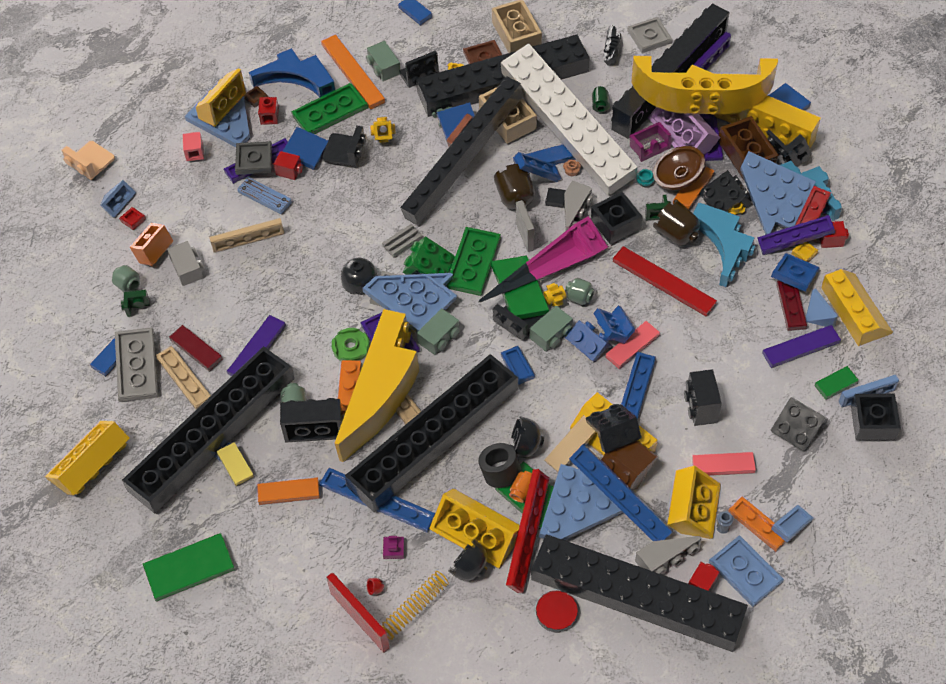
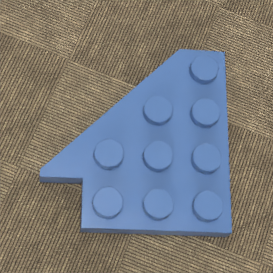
[185,83,250,147]
[740,151,816,235]
[363,273,457,333]
[539,464,624,540]

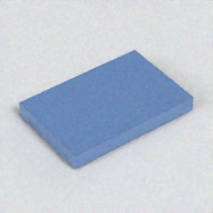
[709,535,784,607]

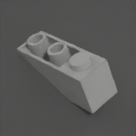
[564,180,593,231]
[635,536,702,575]

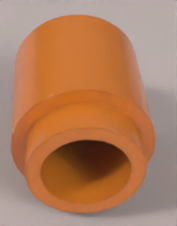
[509,471,532,503]

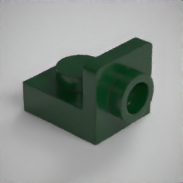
[645,195,671,221]
[121,290,150,317]

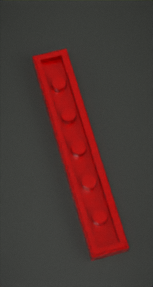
[613,246,717,316]
[506,469,549,593]

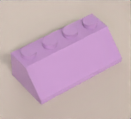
[648,107,720,154]

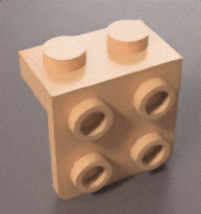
[62,141,115,180]

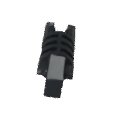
[604,25,621,65]

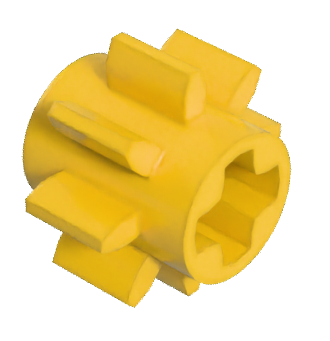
[543,283,566,306]

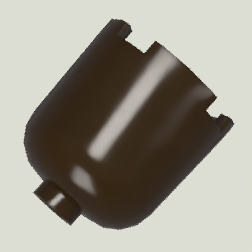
[494,164,535,209]
[653,199,700,246]

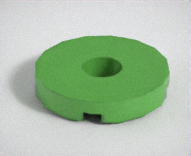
[331,328,370,361]

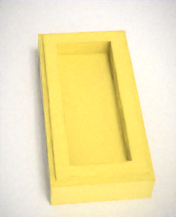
[217,442,254,486]

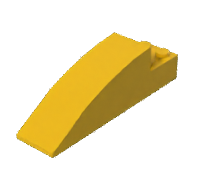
[335,309,420,462]

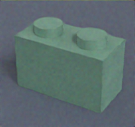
[366,41,401,81]
[530,306,573,352]
[417,308,460,355]

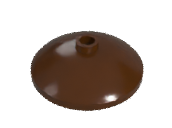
[653,146,706,190]

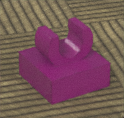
[383,536,404,559]

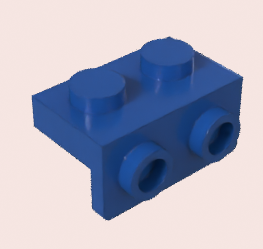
[593,305,635,343]
[565,320,612,362]

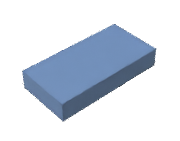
[771,505,814,542]

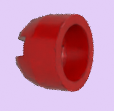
[366,578,384,595]

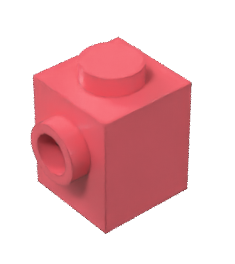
[183,132,204,161]

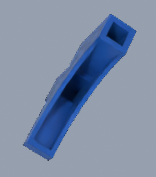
[249,48,335,98]

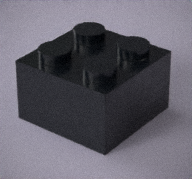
[591,191,642,245]
[684,369,722,426]
[851,393,901,440]

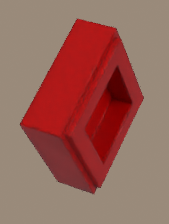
[119,207,146,230]

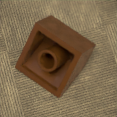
[601,440,658,490]

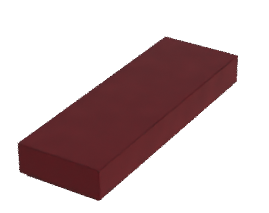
[776,280,807,331]
[169,325,223,371]

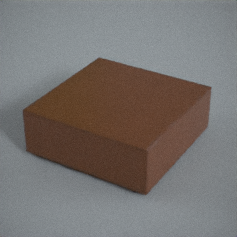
[244,86,268,108]

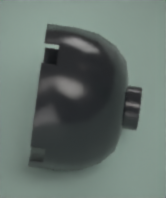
[341,257,378,295]
[510,416,544,457]
[448,539,488,581]

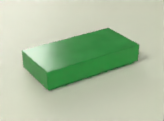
[814,366,859,400]

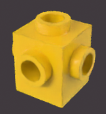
[370,117,396,143]

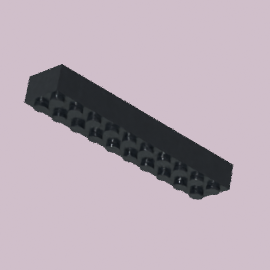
[611,3,730,139]
[416,34,590,117]
[122,346,295,514]
[345,354,518,512]
[531,534,748,652]

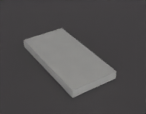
[115,327,158,402]

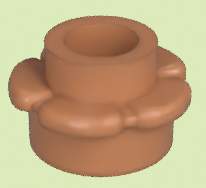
[563,160,581,176]

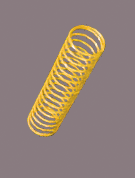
[381,571,449,640]

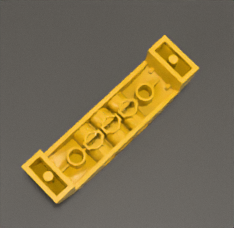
[631,56,778,114]

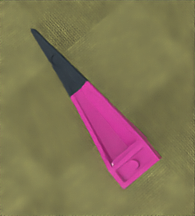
[479,216,608,302]

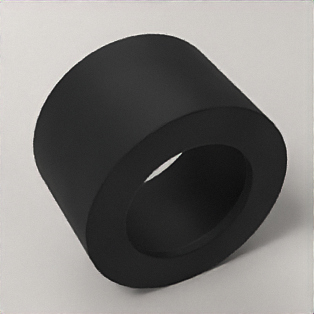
[478,443,521,488]

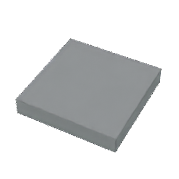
[627,17,673,53]
[516,201,534,252]

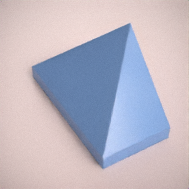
[100,180,136,218]
[806,288,838,327]

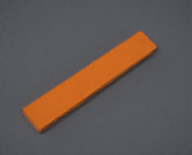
[321,34,385,109]

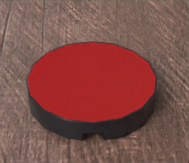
[536,590,578,633]

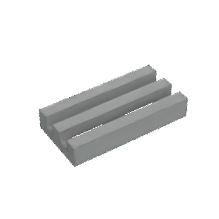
[382,224,423,258]

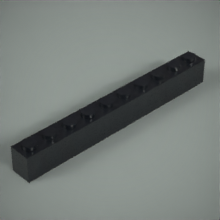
[400,76,524,226]

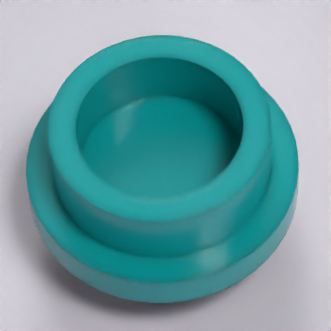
[636,169,654,186]

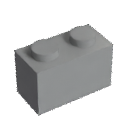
[167,241,204,286]

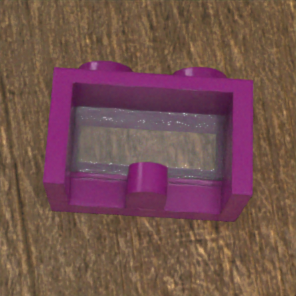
[630,122,671,162]

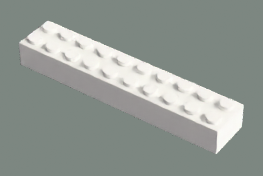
[501,43,637,196]

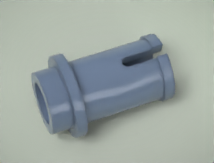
[716,511,733,534]

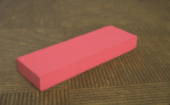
[605,321,660,369]
[692,452,756,475]

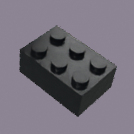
[280,398,344,443]

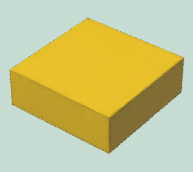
[791,242,818,262]

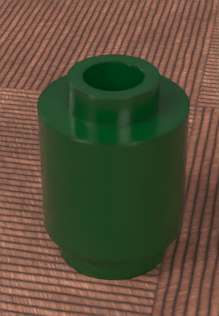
[592,86,610,113]

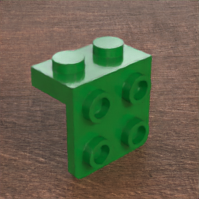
[402,236,455,275]

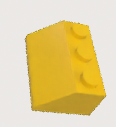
[195,68,246,127]
[667,465,720,539]

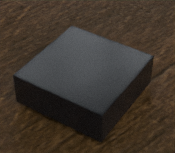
[545,188,566,208]

